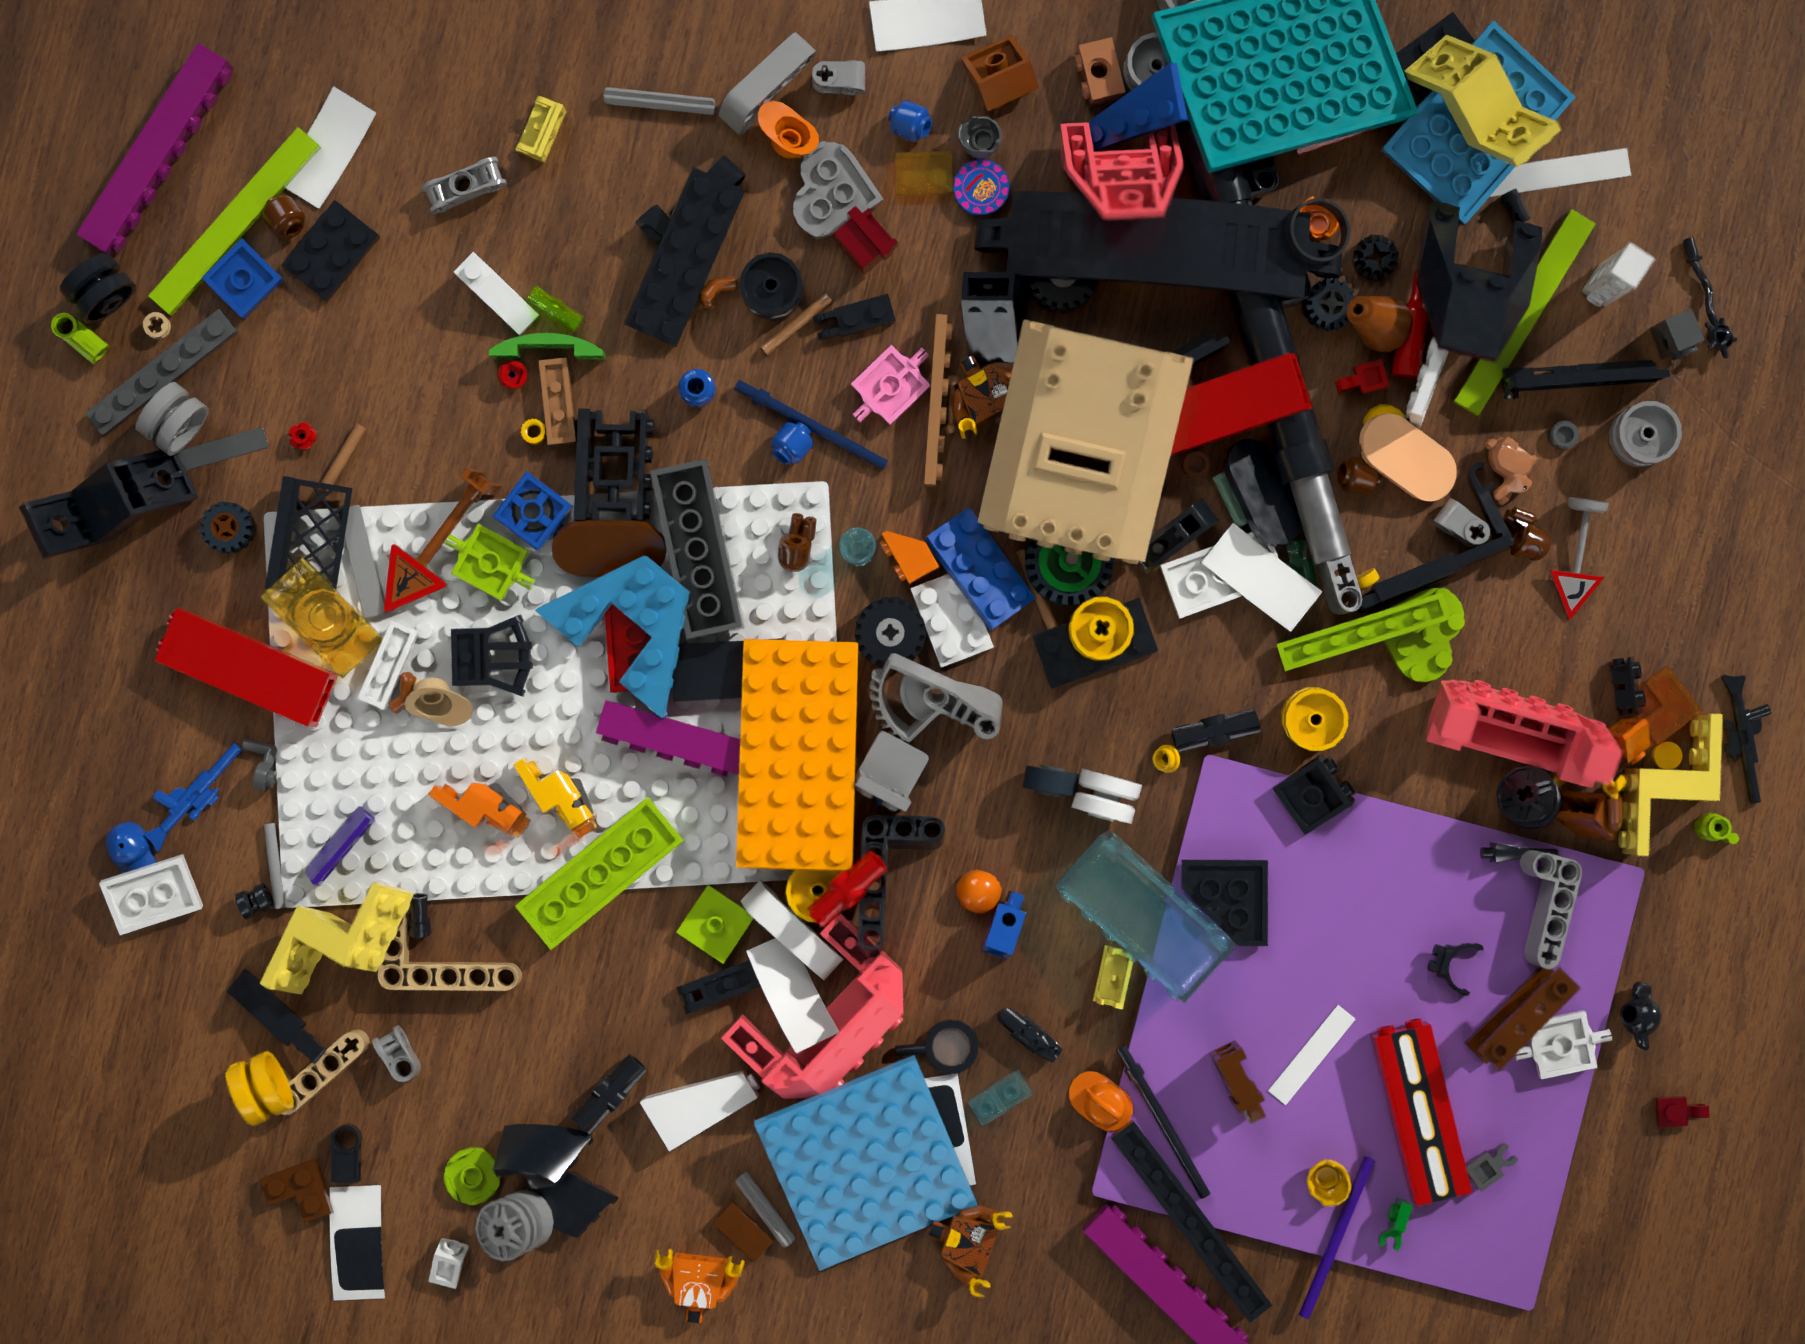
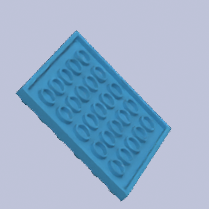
[754,1055,978,1271]

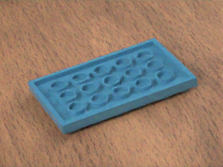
[1380,20,1575,226]

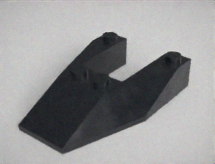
[1416,201,1543,363]

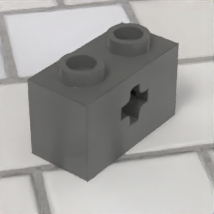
[1649,309,1705,361]

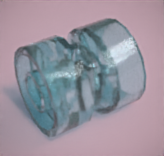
[839,527,876,567]

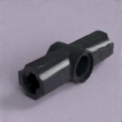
[1171,708,1261,752]
[571,1054,648,1134]

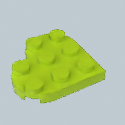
[1383,588,1465,682]

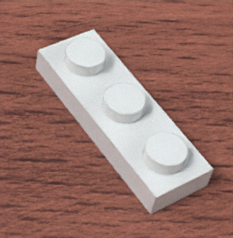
[357,620,419,710]

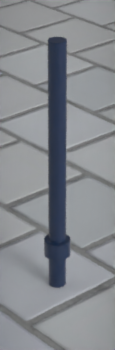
[734,379,888,470]

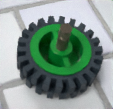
[1025,539,1114,606]

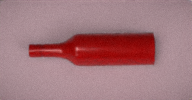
[1391,271,1428,379]

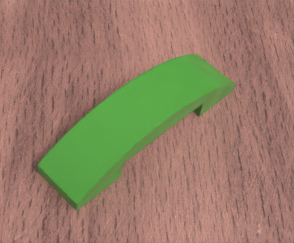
[489,333,606,360]

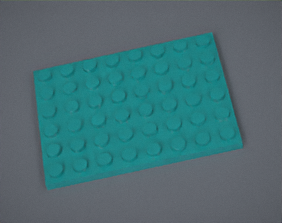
[1151,0,1419,173]

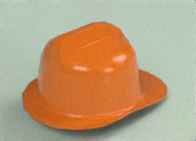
[757,101,819,159]
[1069,1071,1133,1131]

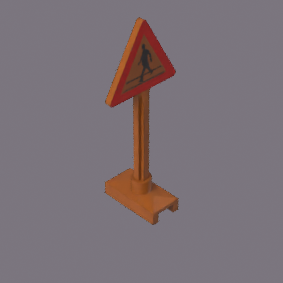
[384,468,502,612]

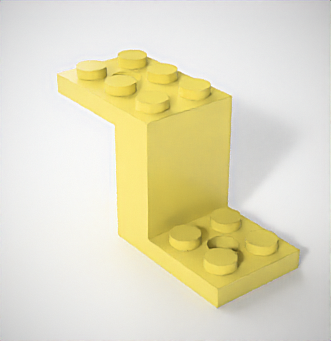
[1404,35,1561,168]
[1618,714,1723,856]
[260,882,414,995]

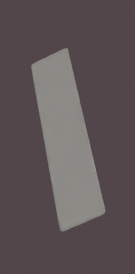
[338,505,386,618]

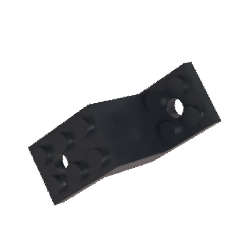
[19,450,198,559]

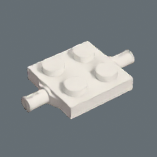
[1514,1010,1612,1079]

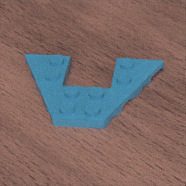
[535,556,689,718]

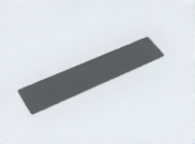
[178,427,268,470]

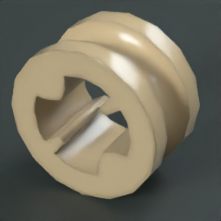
[143,312,171,339]

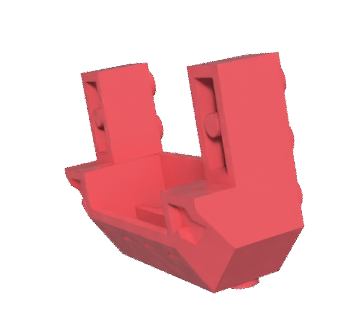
[1426,680,1622,789]
[721,913,903,1099]

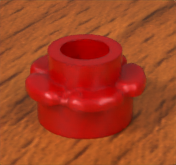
[289,422,317,450]

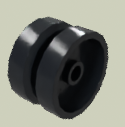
[59,252,136,324]
[739,252,804,321]

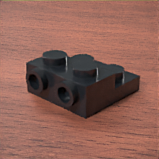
[1272,753,1356,835]

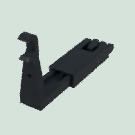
[1357,462,1515,613]

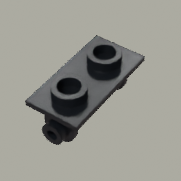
[1610,656,1646,715]

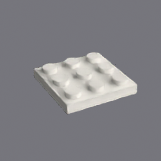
[1406,337,1449,430]

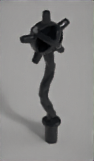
[1683,237,1737,359]

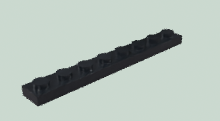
[1110,1120,1273,1323]

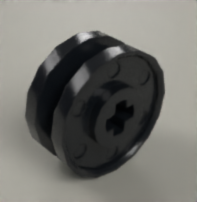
[1496,765,1562,830]

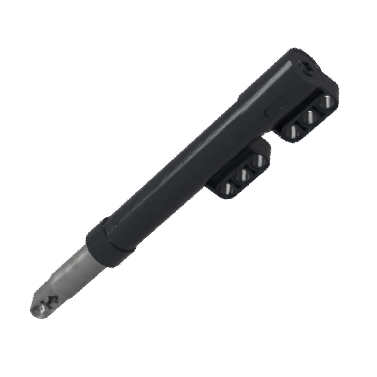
[1178,126,1362,615]

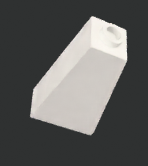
[640,1070,760,1152]

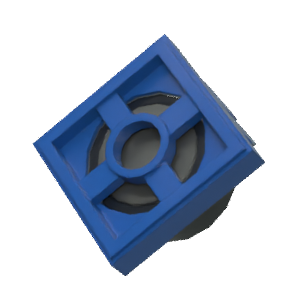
[492,471,573,551]

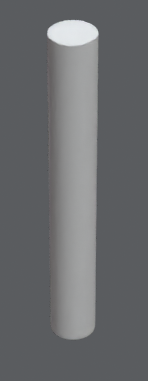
[263,823,285,909]

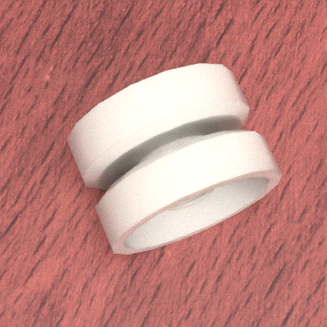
[1071,769,1142,824]

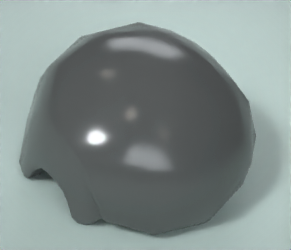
[958,116,1002,159]

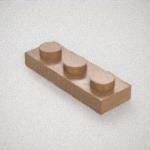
[538,357,577,446]

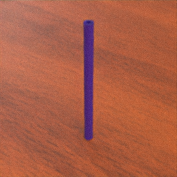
[1298,1156,1375,1319]

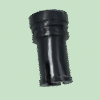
[408,893,431,938]

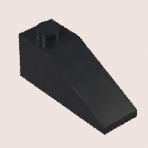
[1137,498,1219,576]

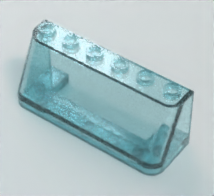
[1055,830,1236,1003]

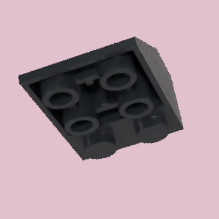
[961,272,1029,363]

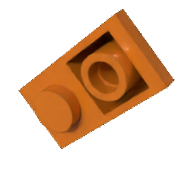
[879,531,939,585]

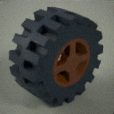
[199,502,255,554]

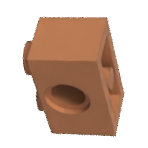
[1074,37,1125,107]

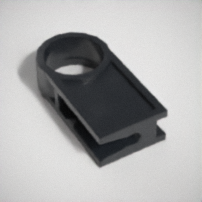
[331,1123,362,1183]

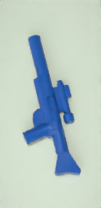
[144,743,243,851]

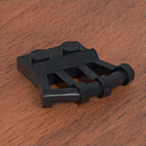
[451,615,533,697]

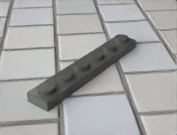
[85,309,239,437]

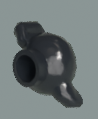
[1620,981,1662,1051]

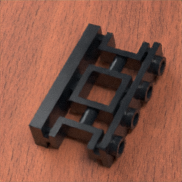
[574,408,654,522]

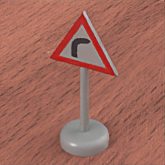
[1549,497,1609,621]

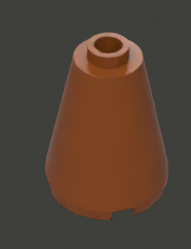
[1346,296,1413,352]

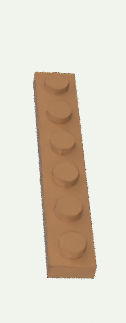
[924,314,953,487]

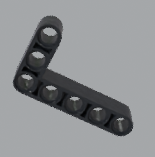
[858,815,945,958]

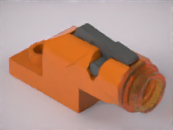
[428,783,531,839]

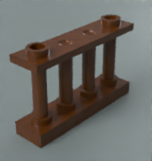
[1464,967,1581,1071]

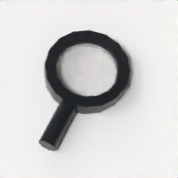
[895,1019,979,1074]

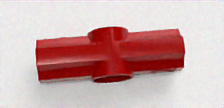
[807,851,888,928]

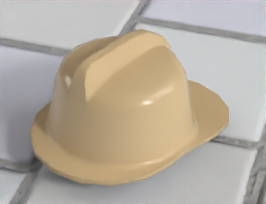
[405,677,473,726]

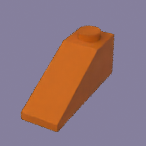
[1608,718,1650,764]

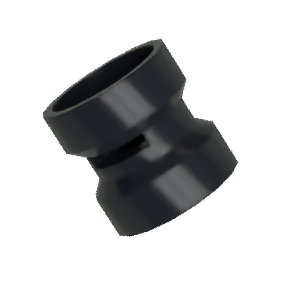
[235,883,274,920]

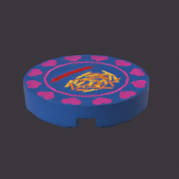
[953,159,1009,216]

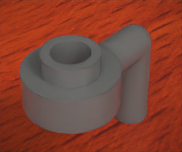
[242,738,277,792]

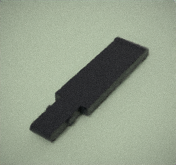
[227,969,327,1064]

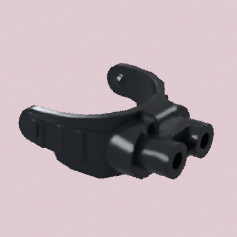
[1427,943,1484,996]

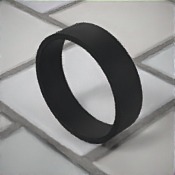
[1284,198,1350,265]

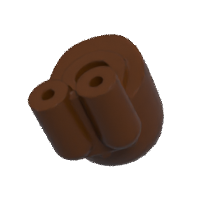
[1503,506,1551,561]
[778,513,817,572]

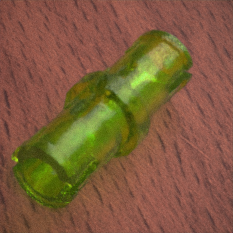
[527,285,584,332]

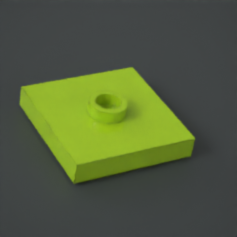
[676,885,754,964]

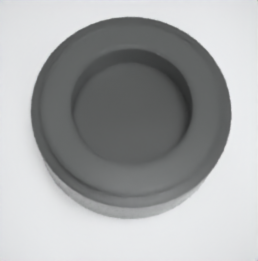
[1548,421,1579,450]

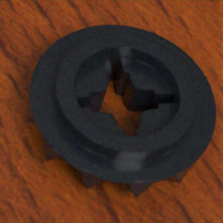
[1353,234,1399,280]

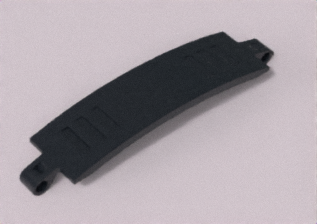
[974,191,1343,299]

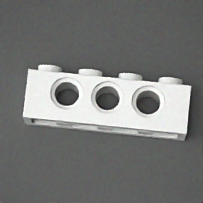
[1581,243,1654,307]

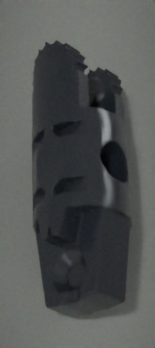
[997,1007,1063,1063]

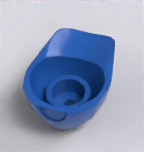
[105,822,156,873]

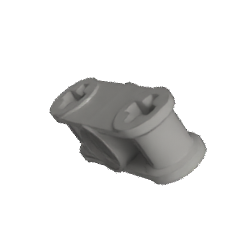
[421,157,507,214]

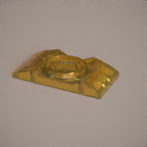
[260,557,383,679]

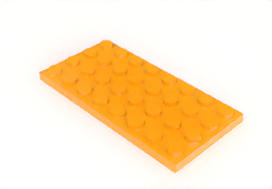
[736,639,858,871]

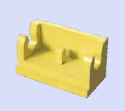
[515,96,567,163]
[1093,945,1135,1010]

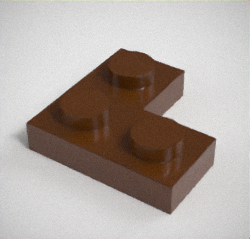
[260,1158,334,1223]

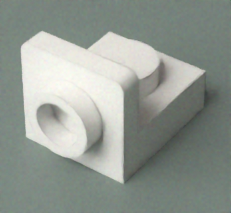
[428,1238,468,1289]

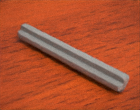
[603,87,715,115]

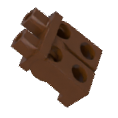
[1209,1040,1266,1124]

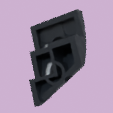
[493,1124,593,1189]
[528,1170,619,1238]

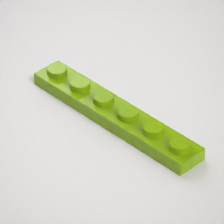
[1277,592,1451,671]

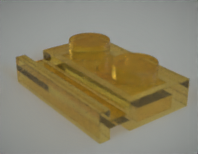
[895,151,953,196]

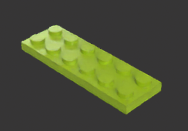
[515,796,685,950]

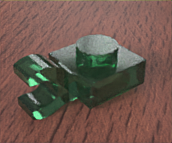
[1285,540,1318,587]

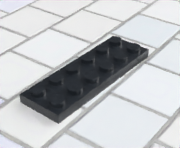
[624,166,745,347]

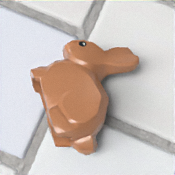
[1485,436,1539,506]

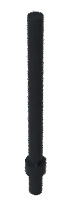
[1115,1044,1211,1199]

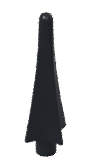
[1480,842,1558,863]

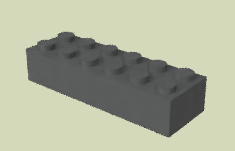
[650,459,744,640]

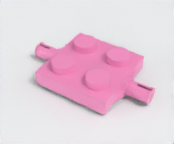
[851,345,931,426]

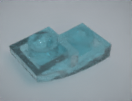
[968,1069,1033,1126]

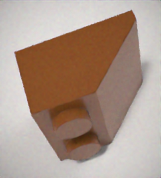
[961,35,1039,111]

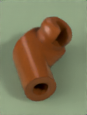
[699,276,736,309]
[388,672,417,715]

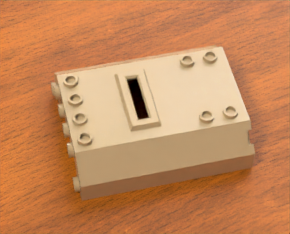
[978,320,1193,564]

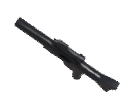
[1721,675,1772,804]

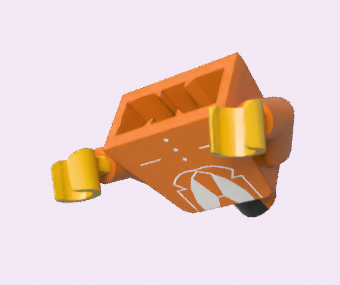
[655,1249,745,1323]

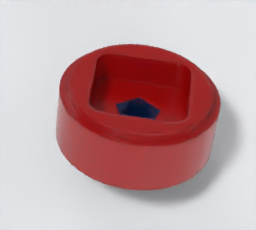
[497,360,527,389]

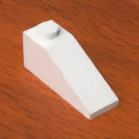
[454,252,540,336]

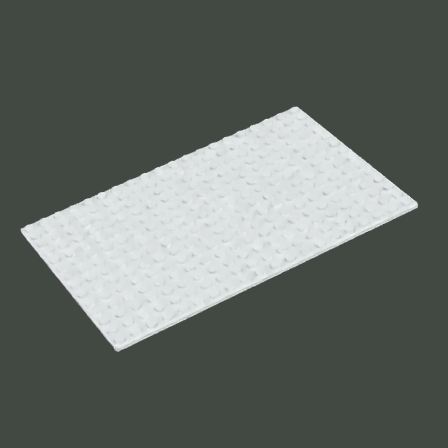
[264,481,837,908]

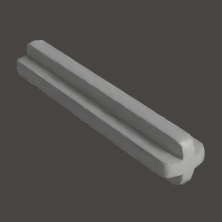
[735,1172,795,1248]

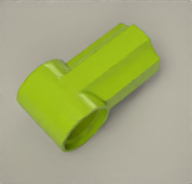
[51,313,109,364]

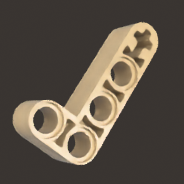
[281,1029,370,1115]

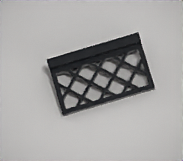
[265,476,353,600]

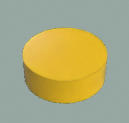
[1356,568,1380,591]
[1651,742,1682,770]

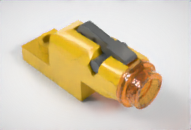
[513,758,598,839]

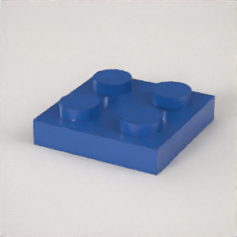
[202,238,284,319]

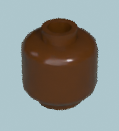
[262,196,305,238]
[1337,456,1382,496]

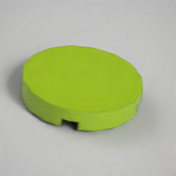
[444,1147,501,1205]

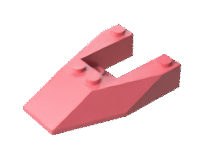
[1060,122,1183,219]

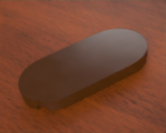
[552,521,667,576]

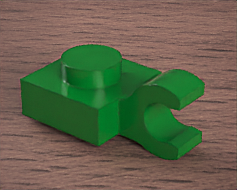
[1378,1197,1413,1251]

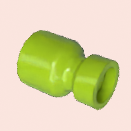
[1694,813,1739,844]

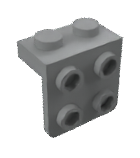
[854,731,929,812]

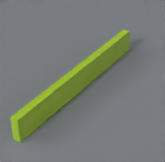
[148,127,321,316]
[1453,209,1596,416]

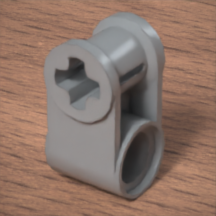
[812,60,865,95]
[1433,498,1490,548]
[372,1025,421,1082]

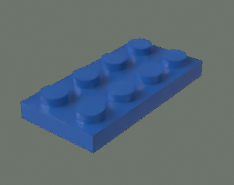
[924,507,1036,631]

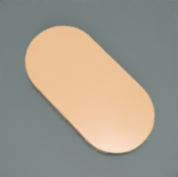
[1359,414,1457,501]

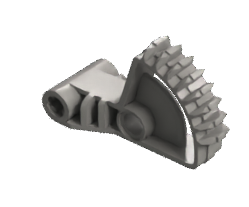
[870,653,1003,742]

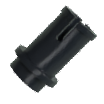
[1501,188,1531,223]

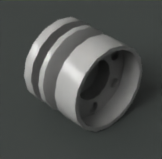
[475,1189,554,1261]

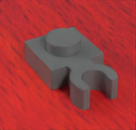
[1465,1143,1518,1192]

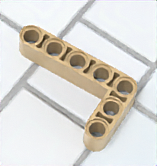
[378,911,522,991]

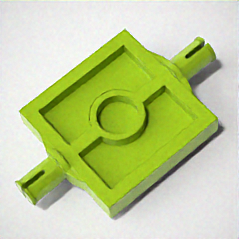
[445,524,536,601]

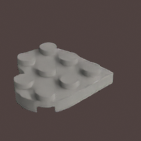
[793,141,884,239]

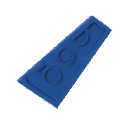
[1089,62,1188,152]

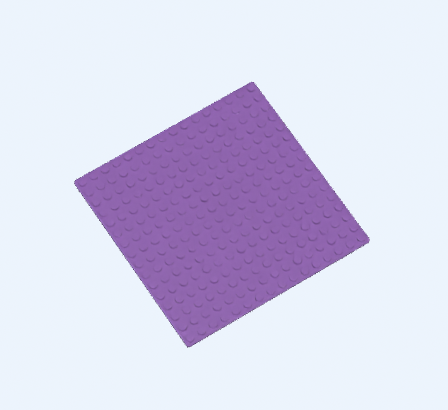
[1092,755,1644,1310]

